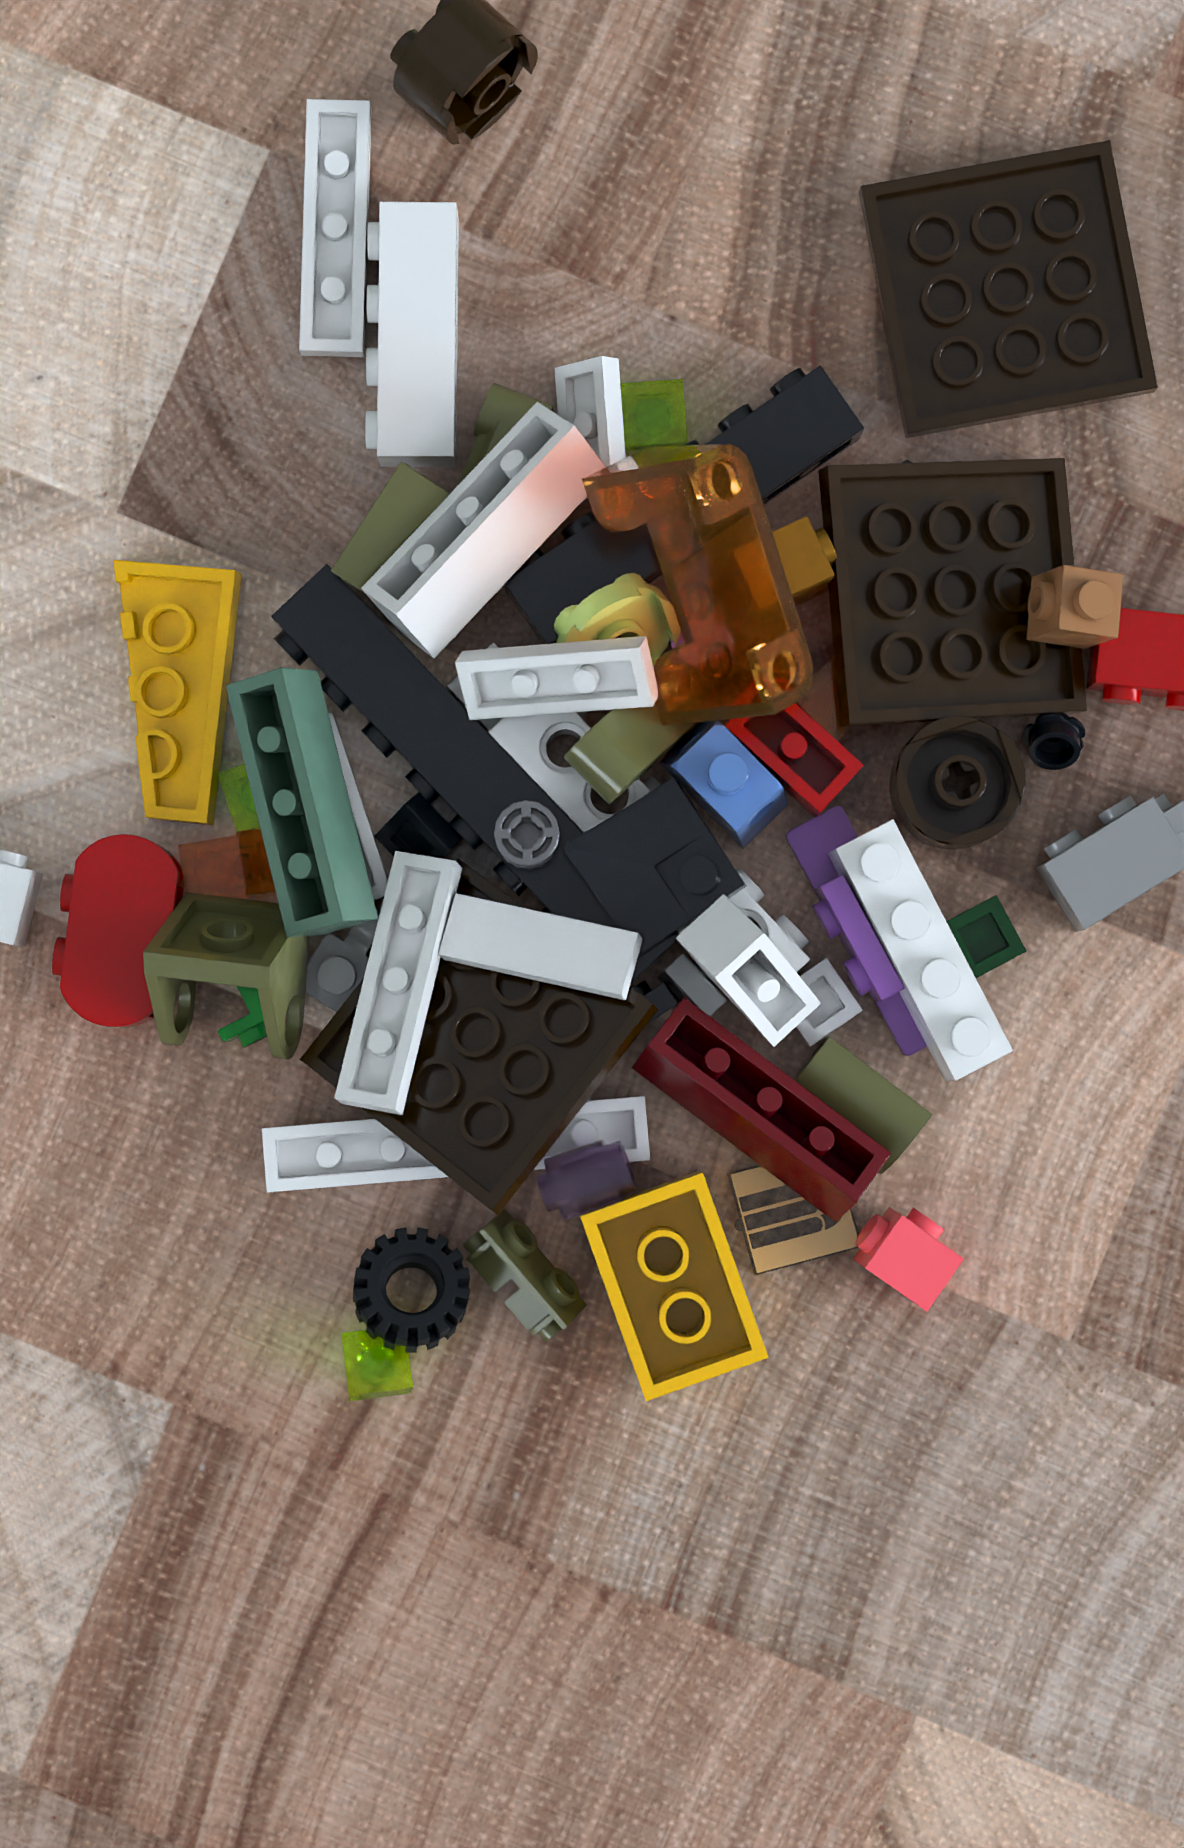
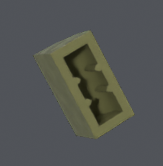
[331,462,451,592]
[794,1036,933,1174]

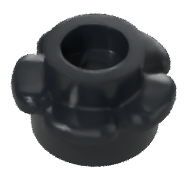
[1022,712,1085,770]

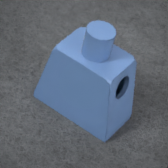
[659,718,788,849]

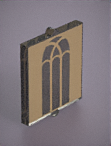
[727,1165,859,1276]

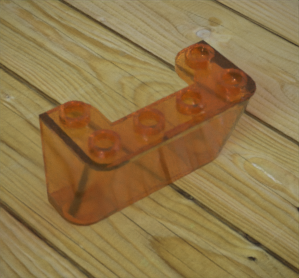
[582,444,814,726]

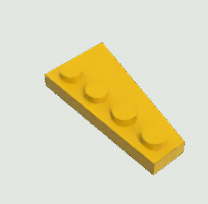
[113,560,242,826]

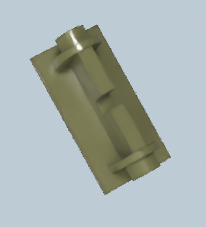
[463,1209,587,1342]

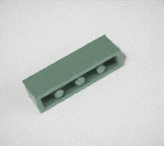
[226,667,378,938]

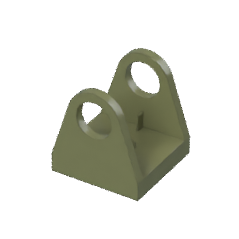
[143,892,309,1060]

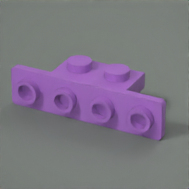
[786,806,927,1056]

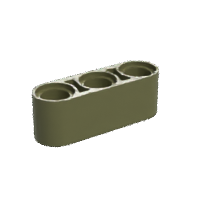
[563,659,717,804]

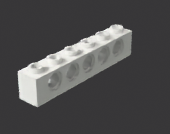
[488,711,810,973]

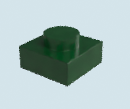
[946,895,1027,978]

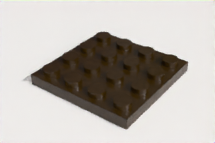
[859,140,1158,438]
[818,458,1087,727]
[300,858,658,1215]

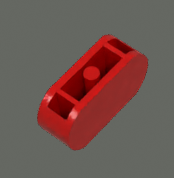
[52,834,186,1027]

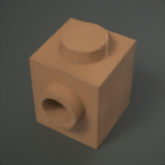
[1027,565,1123,649]

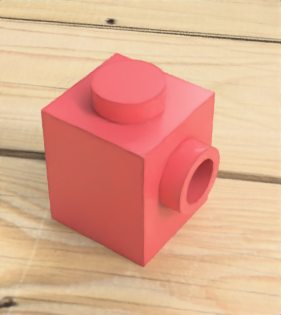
[853,1207,964,1312]

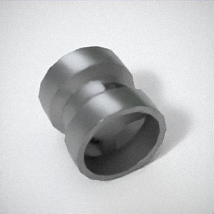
[494,800,560,869]

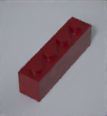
[631,997,892,1222]

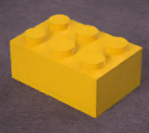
[580,1170,769,1401]

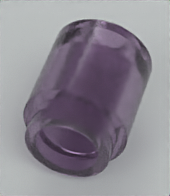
[536,1139,637,1220]

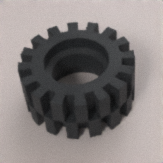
[353,1227,470,1353]

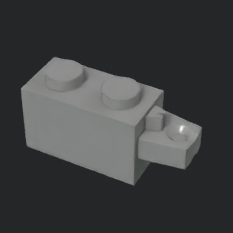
[1036,793,1184,932]

